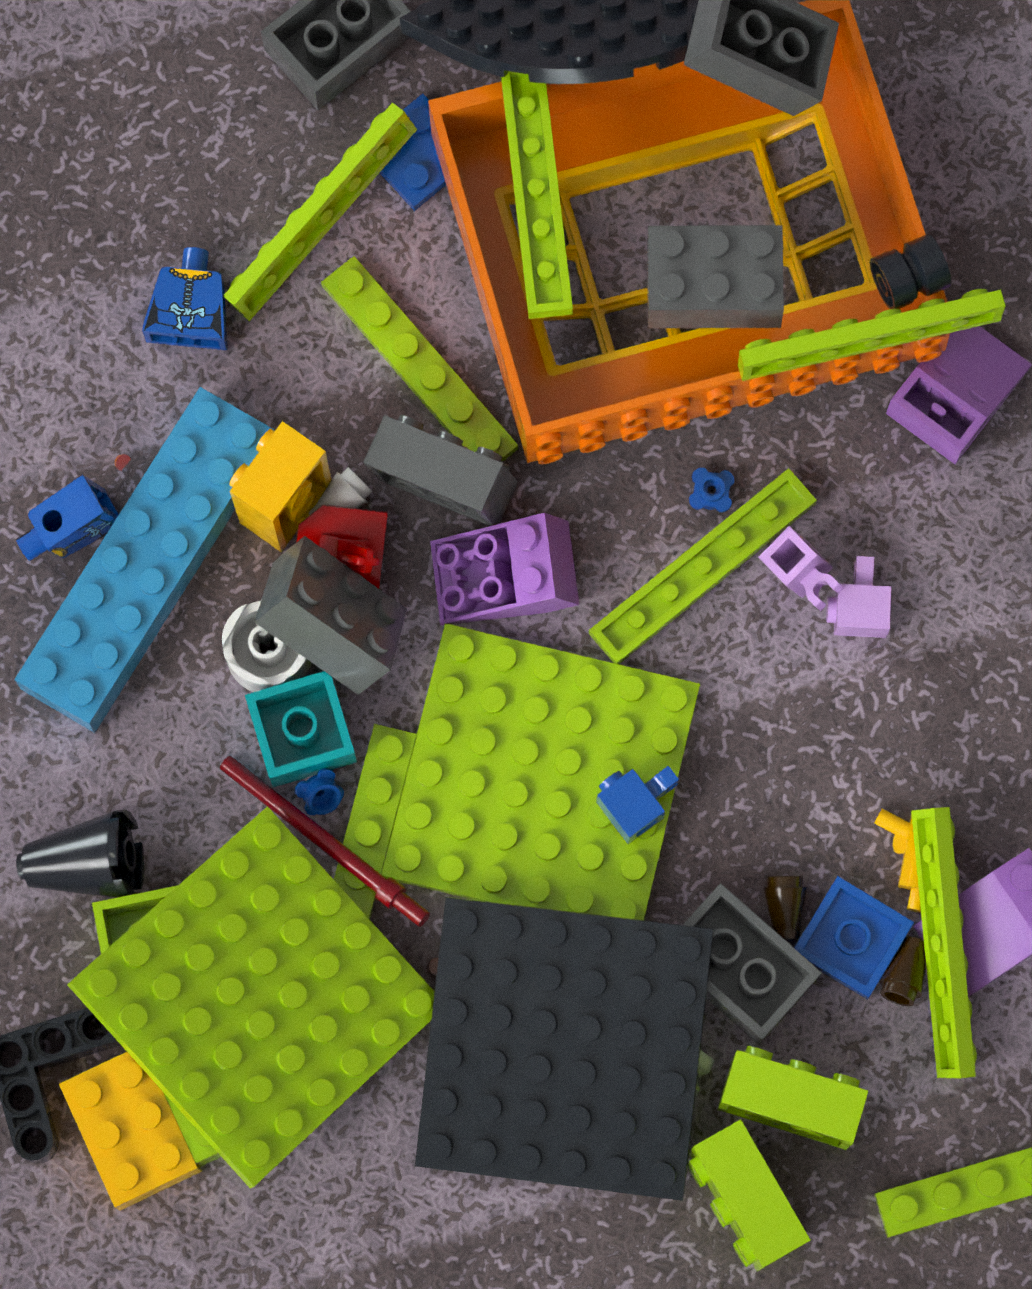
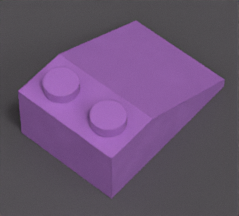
[913,848,1032,997]

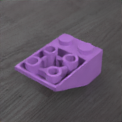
[886,326,1032,464]
[430,513,579,625]

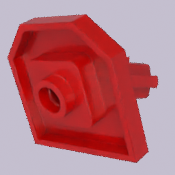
[297,505,388,589]

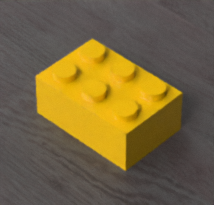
[229,421,332,552]
[59,1052,202,1211]

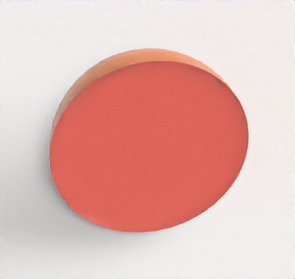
[115,454,131,471]

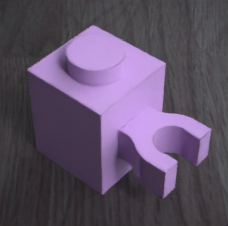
[759,526,844,611]
[826,556,891,638]

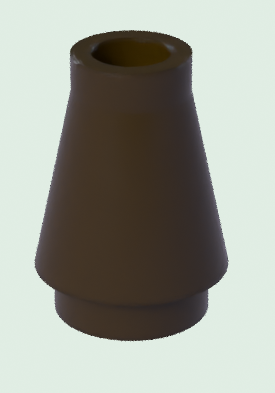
[763,876,807,939]
[879,936,926,1006]

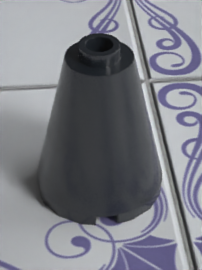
[16,809,145,898]

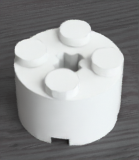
[222,601,312,692]

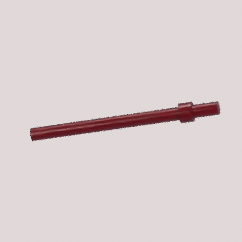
[220,755,430,927]

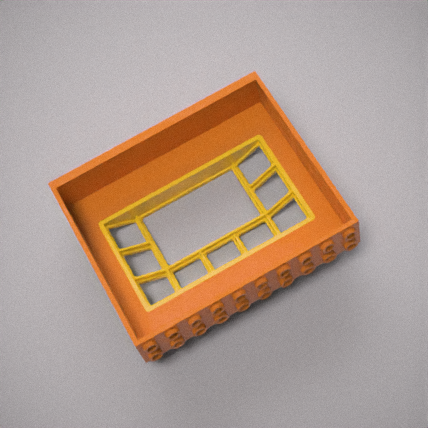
[428,0,950,464]

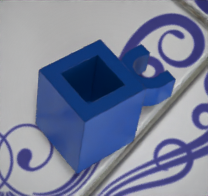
[596,766,679,844]

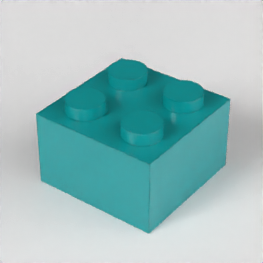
[245,671,357,788]

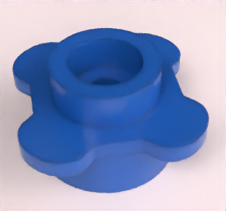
[689,468,734,513]
[295,768,344,815]

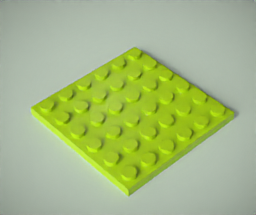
[381,623,700,920]
[67,806,435,1189]

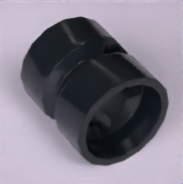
[869,234,952,309]

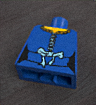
[142,247,228,350]
[16,475,119,561]

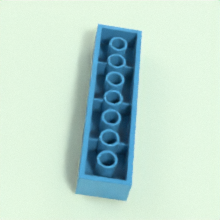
[14,387,274,733]

